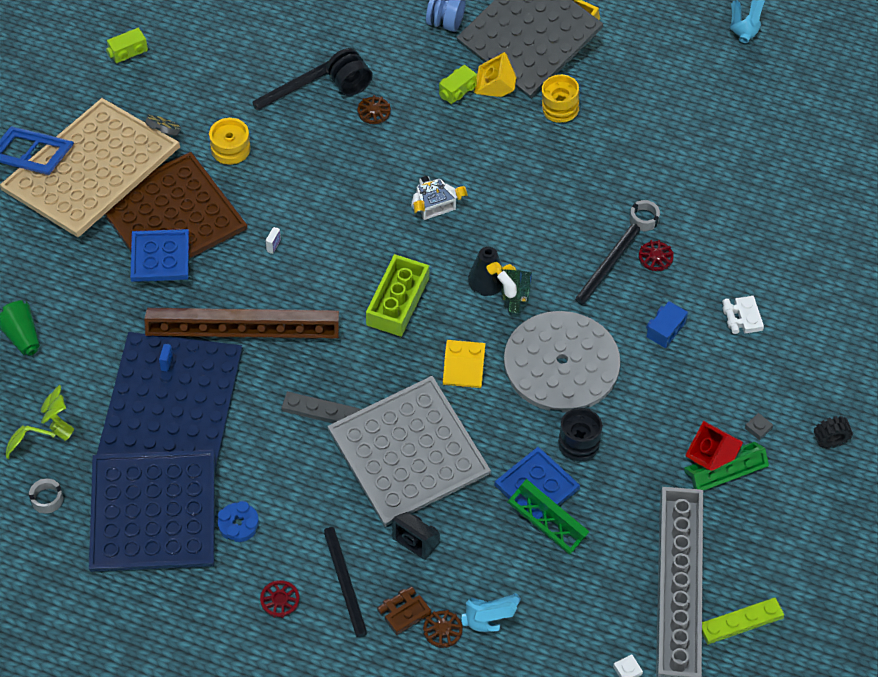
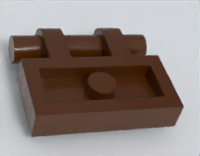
[377,586,431,635]

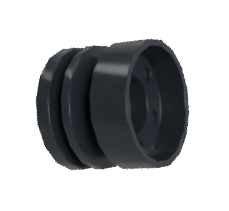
[326,48,373,96]
[558,408,603,461]

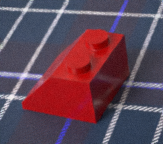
[685,421,743,471]

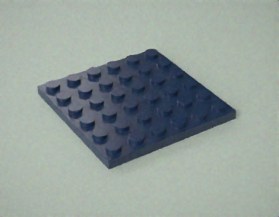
[89,450,215,572]

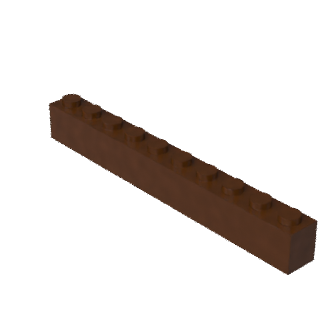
[144,308,339,338]

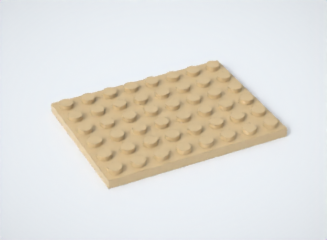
[0,98,180,237]

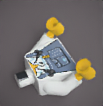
[411,176,468,220]

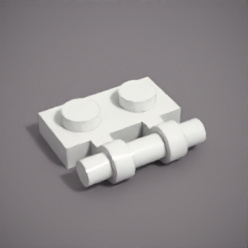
[722,296,764,334]

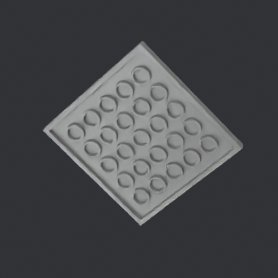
[328,376,491,527]

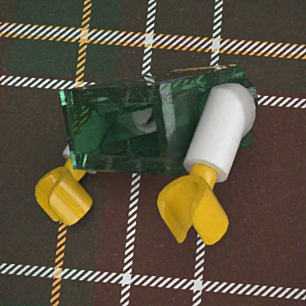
[486,262,532,313]

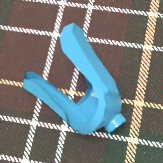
[730,0,765,43]
[462,593,521,632]

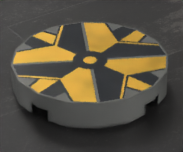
[145,115,181,136]

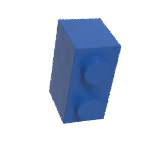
[646,301,688,348]

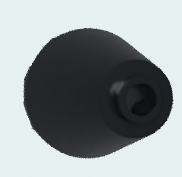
[468,247,503,296]

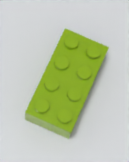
[366,254,429,337]

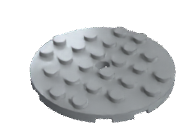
[504,311,620,412]

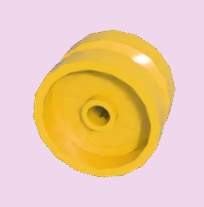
[209,118,251,165]

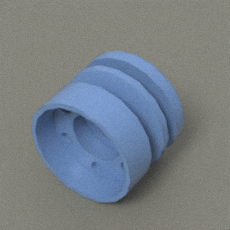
[426,0,466,32]

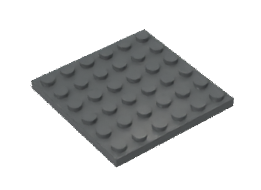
[456,0,604,99]

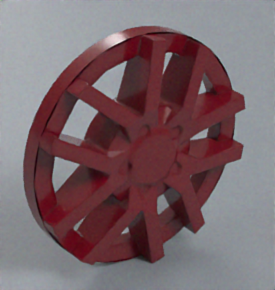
[638,240,674,271]
[260,580,299,618]

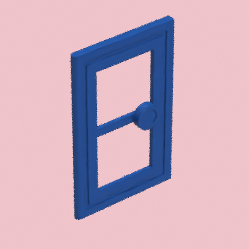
[0,126,74,175]

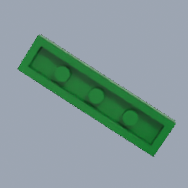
[684,442,769,490]
[507,479,589,555]

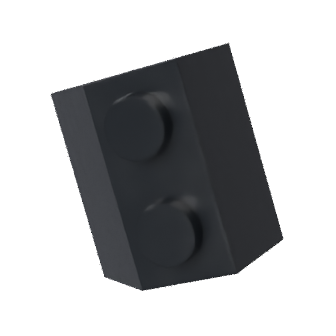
[392,512,440,560]

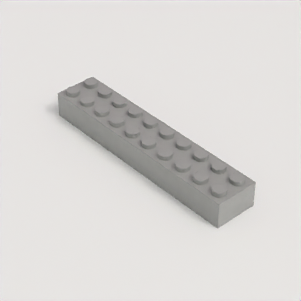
[656,487,703,677]

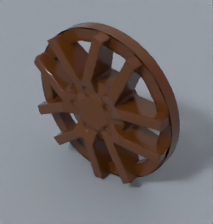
[357,95,391,124]
[423,610,463,648]

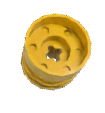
[542,74,579,123]

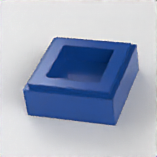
[159,344,173,371]

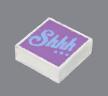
[266,227,281,254]

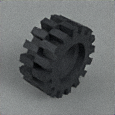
[814,416,853,449]

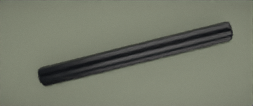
[252,61,328,110]
[575,224,640,305]
[324,527,367,637]

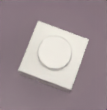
[613,655,643,677]

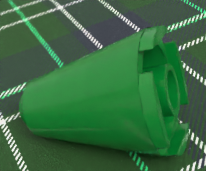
[0,300,40,356]

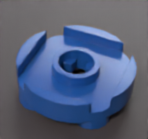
[218,501,259,542]

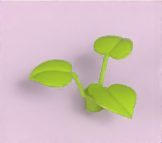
[6,385,74,459]

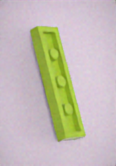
[702,597,784,645]

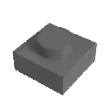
[745,413,773,441]

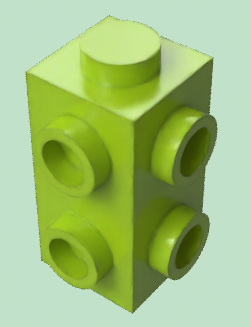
[106,27,148,63]
[439,64,477,104]

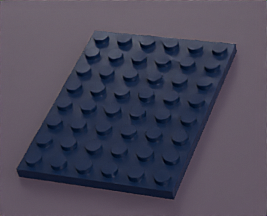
[97,332,243,473]

